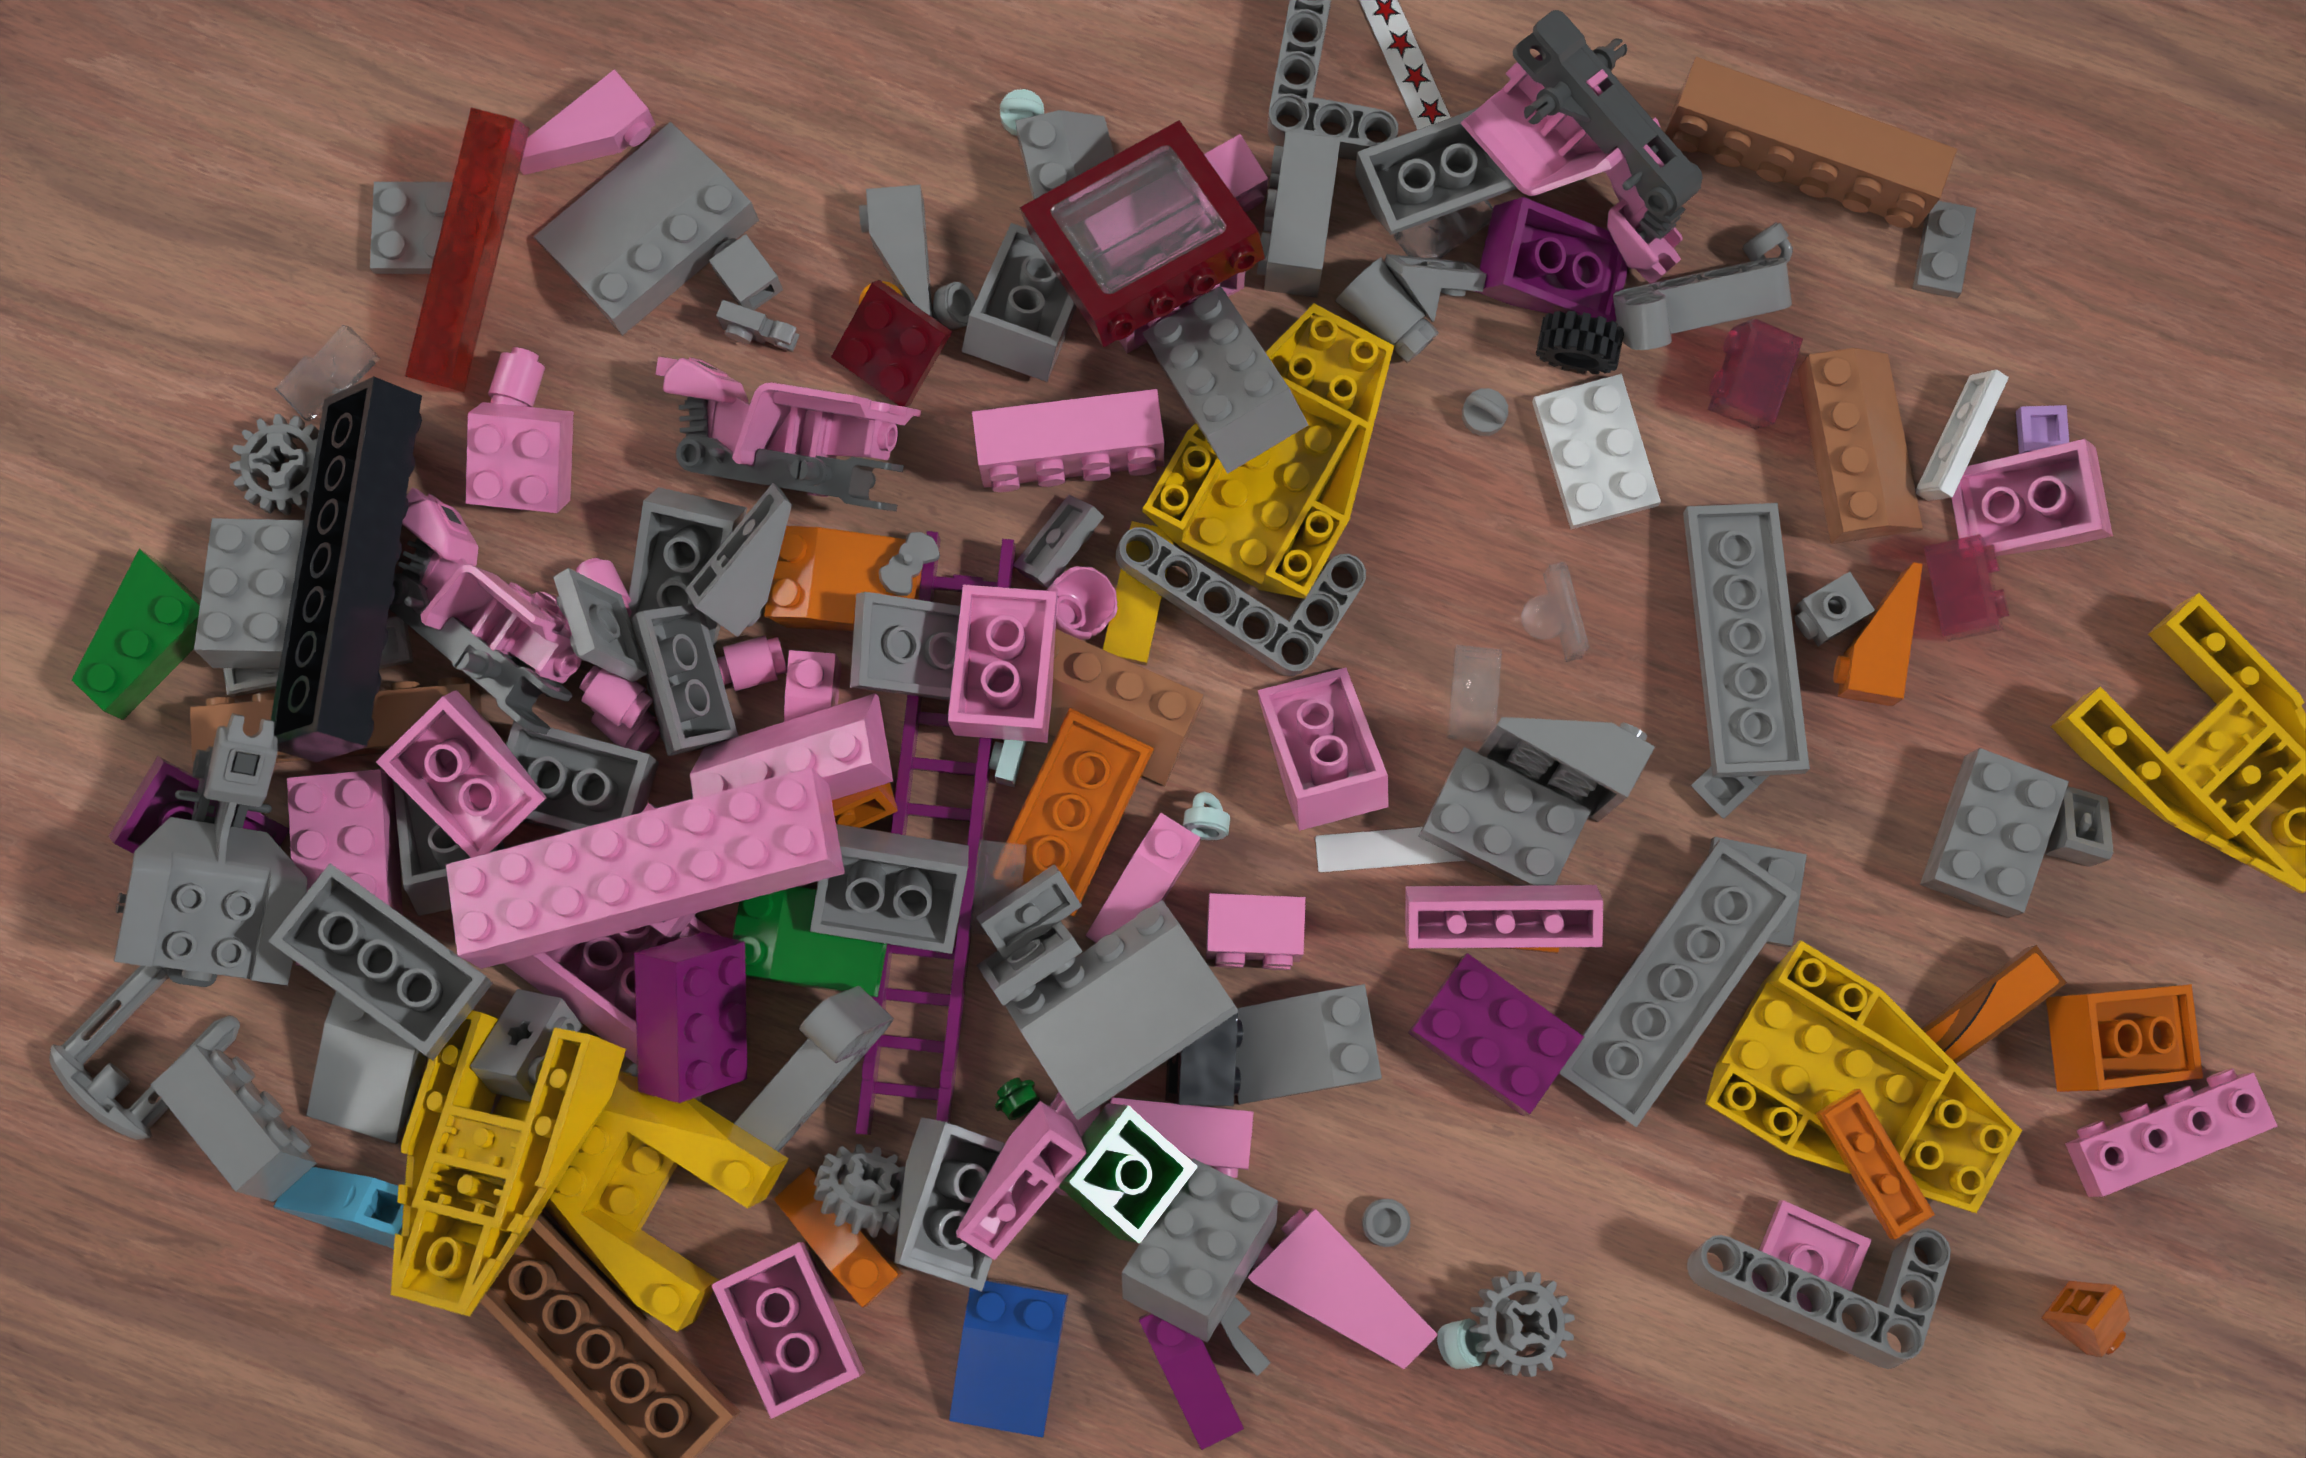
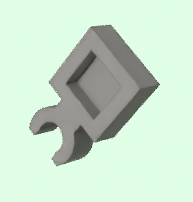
[716,300,800,352]

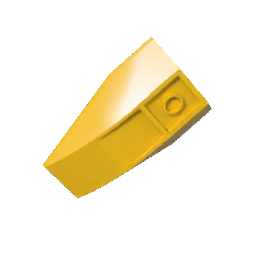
[1142,303,1394,599]
[1705,940,2022,1213]

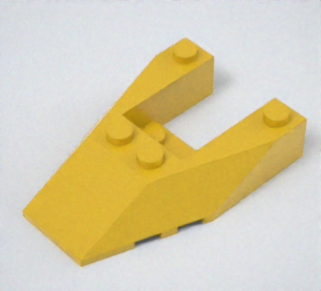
[2050,593,2306,894]
[391,1010,626,1317]
[492,1071,789,1332]

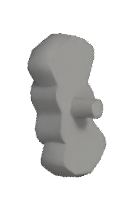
[878,532,940,596]

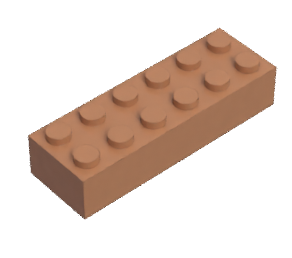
[1665,57,1957,228]
[480,1212,741,1458]

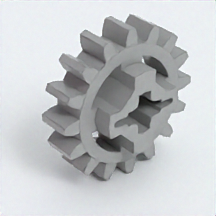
[230,414,319,515]
[814,1144,905,1237]
[1470,1271,1575,1377]

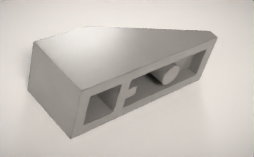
[859,185,933,318]
[685,483,792,637]

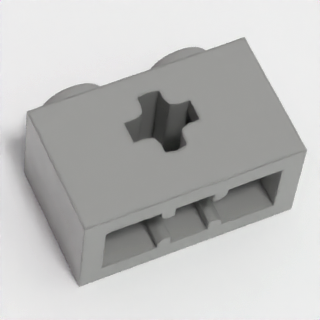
[470,989,582,1102]

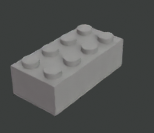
[1142,286,1308,474]
[268,864,493,1060]

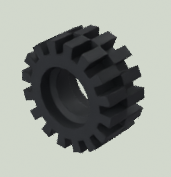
[1536,311,1624,374]

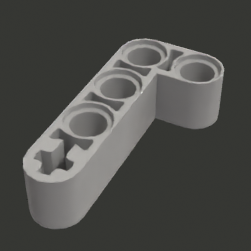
[1613,258,1792,350]

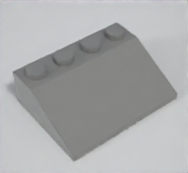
[534,122,759,336]
[1478,717,1655,822]
[1005,900,1239,1120]

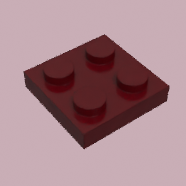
[831,280,952,407]

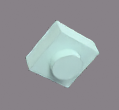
[989,739,1026,787]

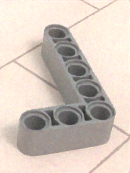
[1267,0,1398,161]
[1116,527,1366,676]
[734,986,894,1152]
[1687,1228,1951,1369]

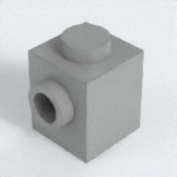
[1793,571,1875,647]

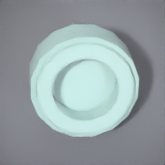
[1000,89,1044,136]
[1183,791,1230,840]
[1437,1319,1487,1369]

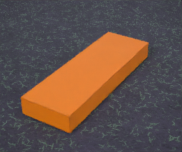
[1815,1089,1935,1240]

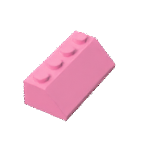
[690,693,893,800]

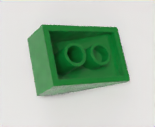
[732,886,887,997]

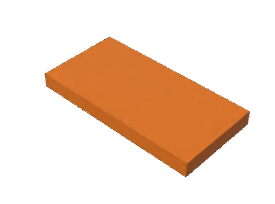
[990,707,1155,917]

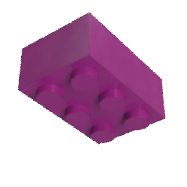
[635,932,747,1103]
[1408,953,1584,1116]

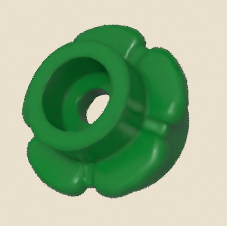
[995,1077,1040,1120]

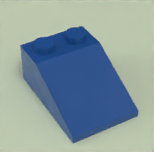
[949,1279,1069,1438]

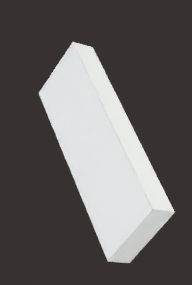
[1916,369,2009,501]

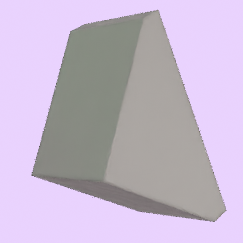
[2044,786,2114,867]

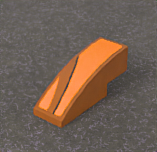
[1921,945,2067,1064]

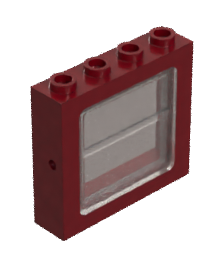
[1020,120,1265,347]

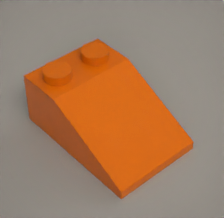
[764,526,922,631]
[2046,984,2203,1092]

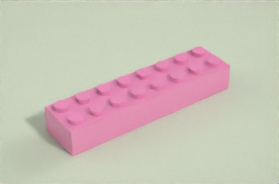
[446,767,845,969]

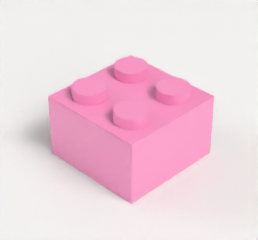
[466,402,574,513]
[1206,893,1306,970]

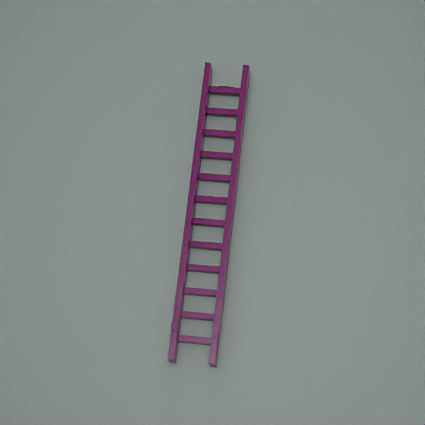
[855,531,1015,1135]

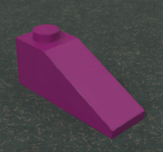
[1139,1313,1244,1450]

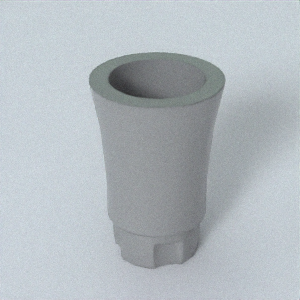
[1335,257,1439,363]

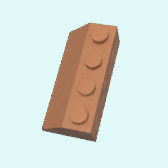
[1797,348,1923,544]
[1048,629,1204,787]

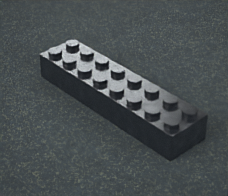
[271,376,422,762]

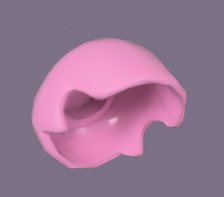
[1047,566,1118,640]

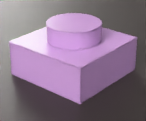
[2016,405,2069,454]

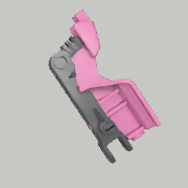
[1461,10,1703,283]
[655,357,921,512]
[389,487,581,735]

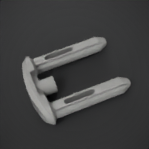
[49,965,240,1140]

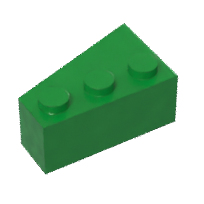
[71,548,201,720]

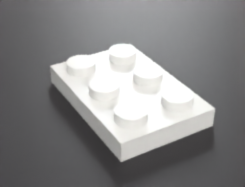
[1532,374,1661,529]

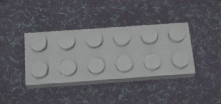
[1683,503,1810,778]
[1559,840,1800,1127]

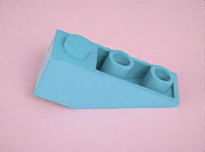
[274,1167,404,1249]

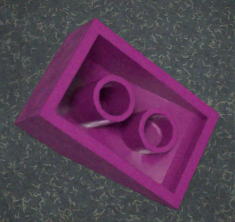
[1475,197,1628,322]
[108,756,289,854]

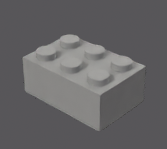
[1257,131,1341,298]
[194,518,304,669]
[506,720,659,833]
[1418,747,1591,886]
[1920,748,2069,918]
[150,1045,317,1202]
[1122,1158,1278,1342]

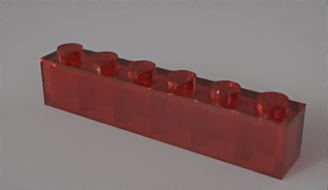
[405,107,530,393]

